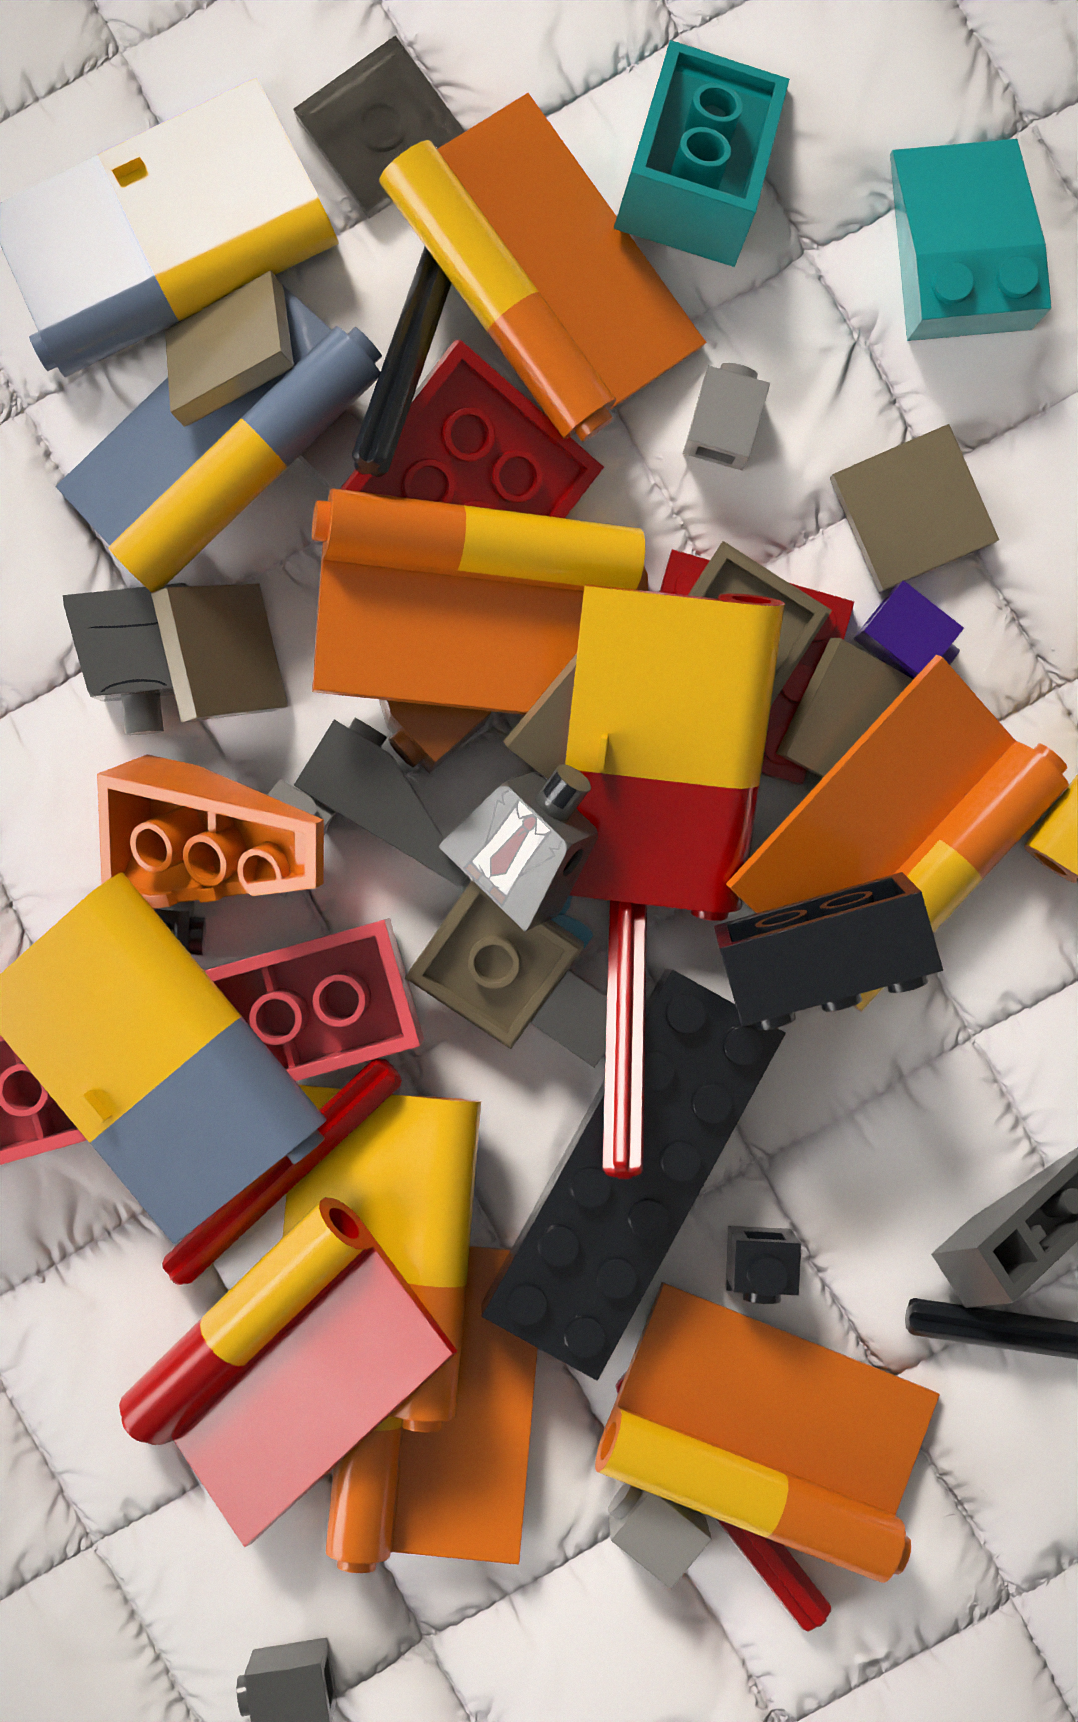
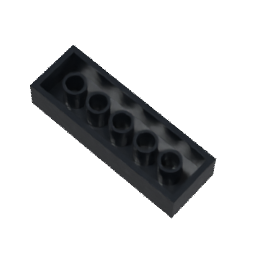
[481,969,786,1381]

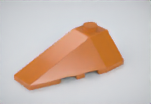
[97,754,324,909]

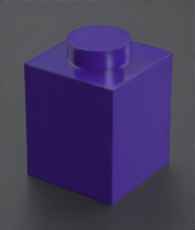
[853,580,964,679]

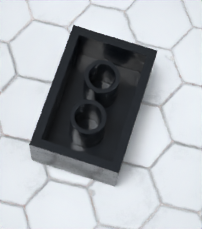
[714,872,943,1030]

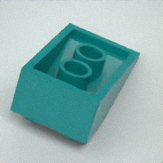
[613,40,790,267]
[890,139,1052,341]

